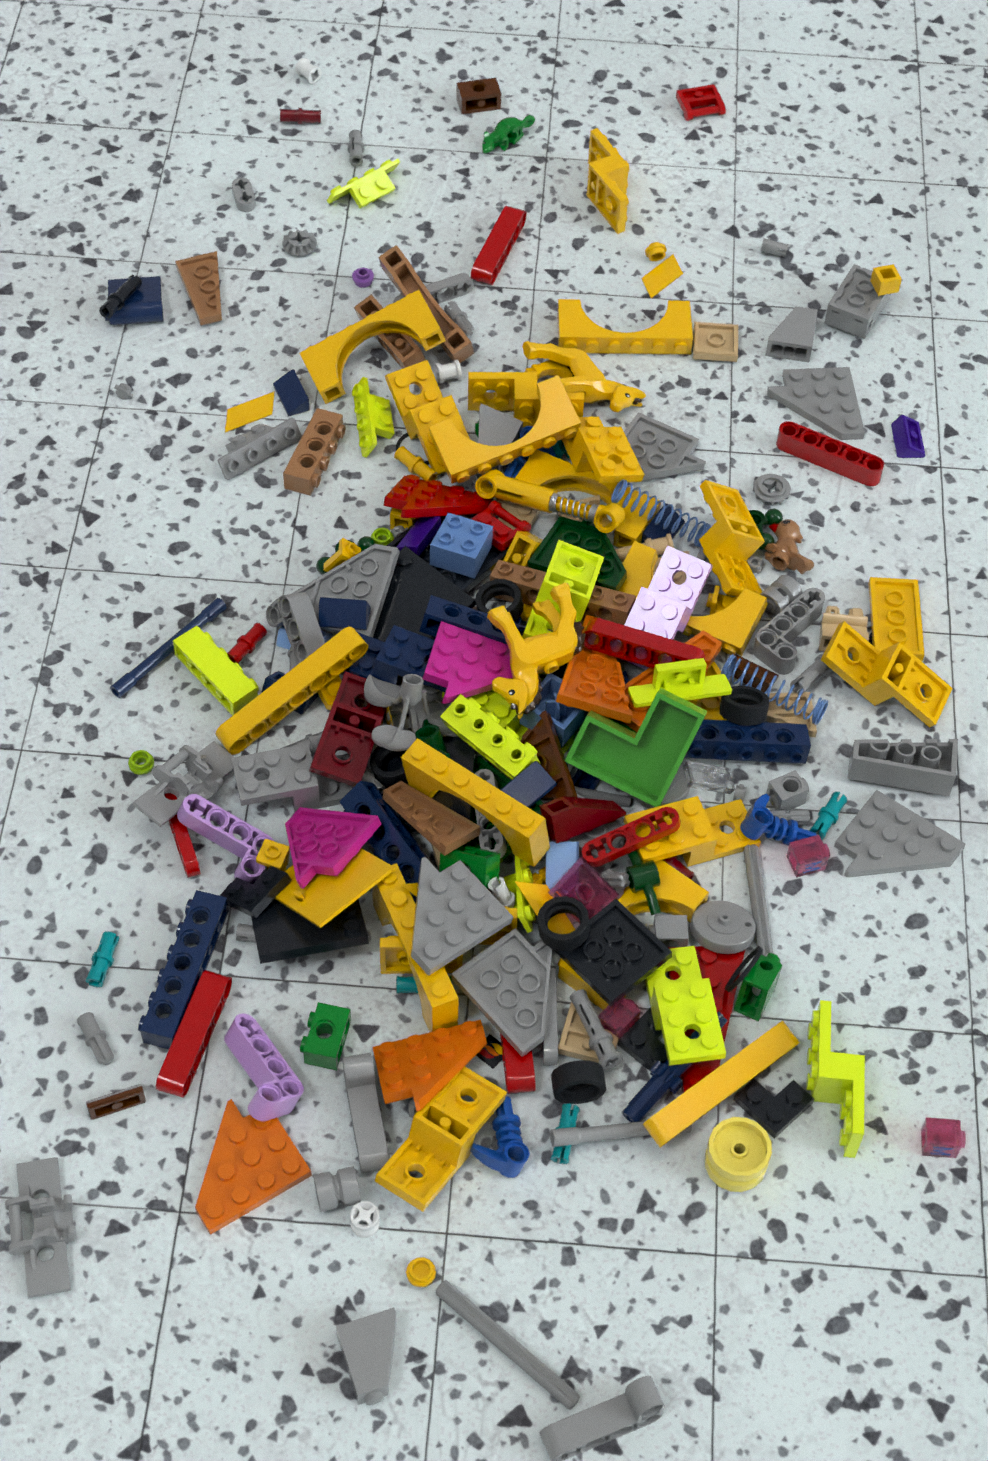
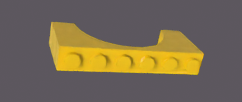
[299,290,446,404]
[557,299,693,354]
[429,375,581,484]
[515,450,661,548]
[619,541,767,656]
[401,738,550,867]
[558,860,709,1015]
[372,863,459,1032]

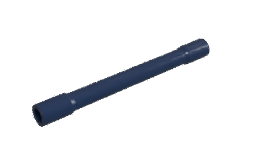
[110,598,227,698]

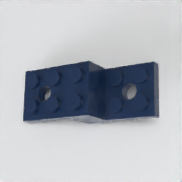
[341,625,446,692]

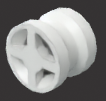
[350,1201,380,1238]

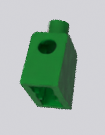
[734,953,782,1022]

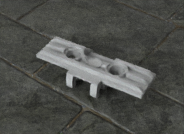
[133,741,234,827]
[5,1157,76,1298]

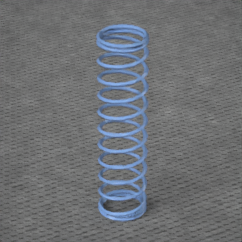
[611,479,711,547]
[721,654,828,725]

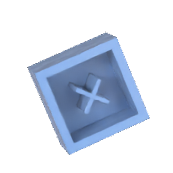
[430,512,493,579]
[520,673,589,748]

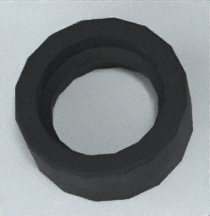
[475,579,524,622]
[719,686,769,726]
[370,746,408,787]
[537,896,590,951]
[551,1060,607,1104]

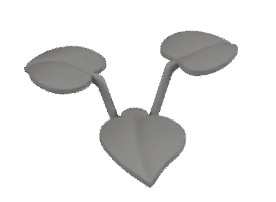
[364,674,457,751]

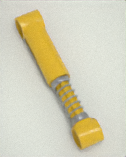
[475,469,625,533]

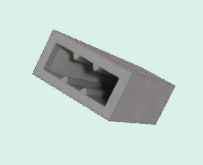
[765,306,818,362]
[478,403,523,472]
[336,1307,396,1405]

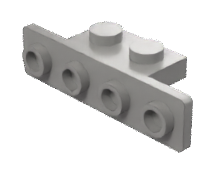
[218,418,302,480]

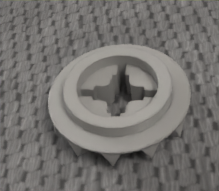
[282,229,317,256]
[753,474,791,505]

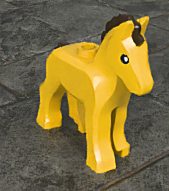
[522,341,646,412]
[487,583,586,720]

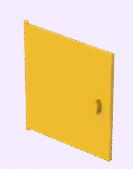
[275,848,397,928]

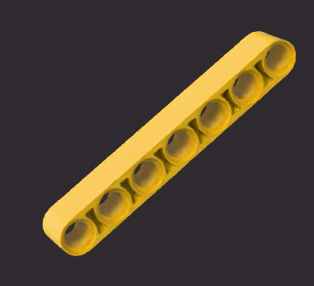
[215,627,368,755]
[642,1020,800,1148]

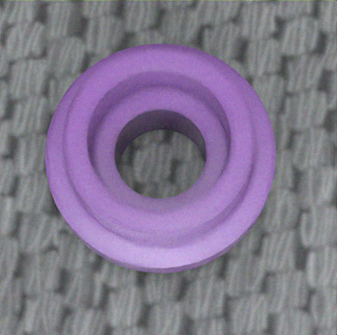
[352,267,374,288]

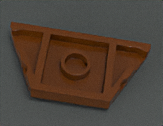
[520,710,578,800]

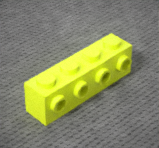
[173,626,259,716]
[440,694,540,780]

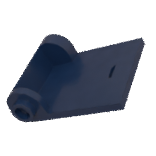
[105,276,164,325]

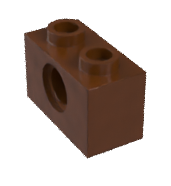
[456,78,501,114]

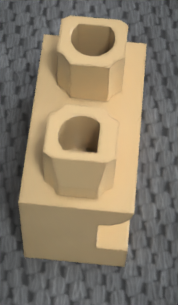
[819,606,869,654]

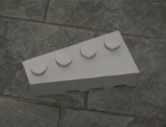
[847,739,958,797]

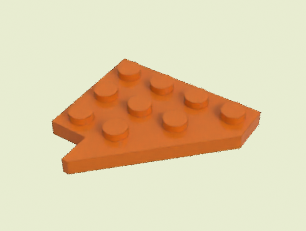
[372,1019,487,1111]
[195,1099,312,1235]

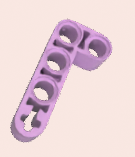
[177,794,274,885]
[224,1014,304,1121]

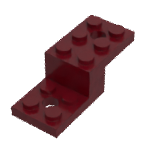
[309,671,386,786]

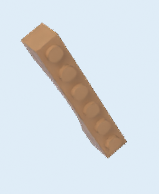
[378,245,474,363]

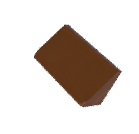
[731,654,779,692]
[86,1084,146,1120]

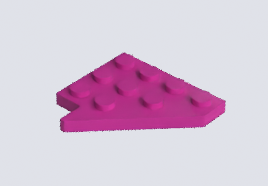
[423,621,514,704]
[285,807,382,889]

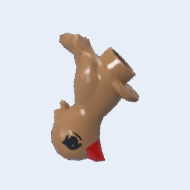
[764,519,814,574]

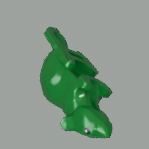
[482,115,535,153]

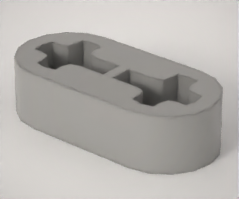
[232,178,256,212]

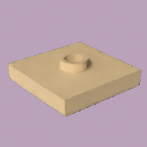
[693,322,738,362]

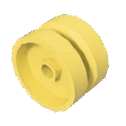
[705,1117,772,1192]

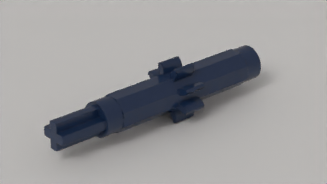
[621,1012,727,1123]

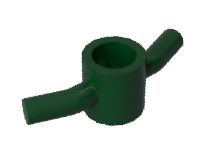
[415,719,450,758]
[624,843,661,916]

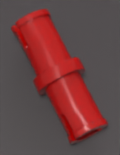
[227,623,267,664]

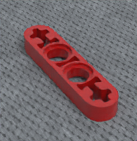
[164,793,200,878]
[582,807,681,867]

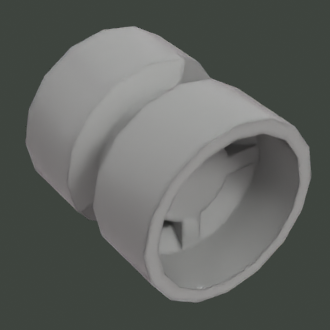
[760,575,803,619]
[313,1166,361,1212]

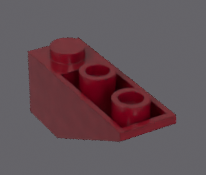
[540,796,626,844]

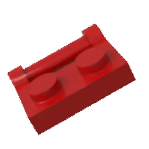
[676,84,726,121]
[471,500,531,551]

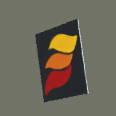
[476,1034,503,1069]

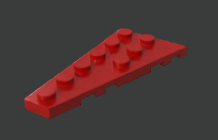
[668,946,745,1093]

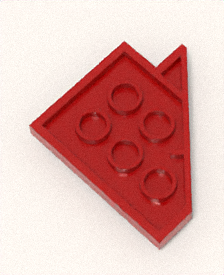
[383,475,494,518]

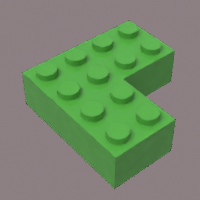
[565,688,708,807]

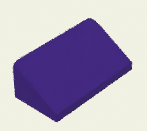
[891,414,925,458]
[396,516,441,556]

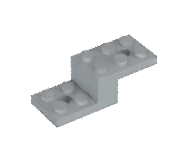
[231,743,354,812]

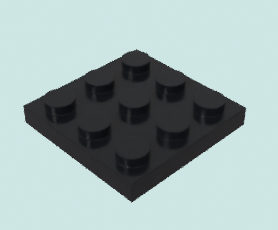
[555,899,672,1007]

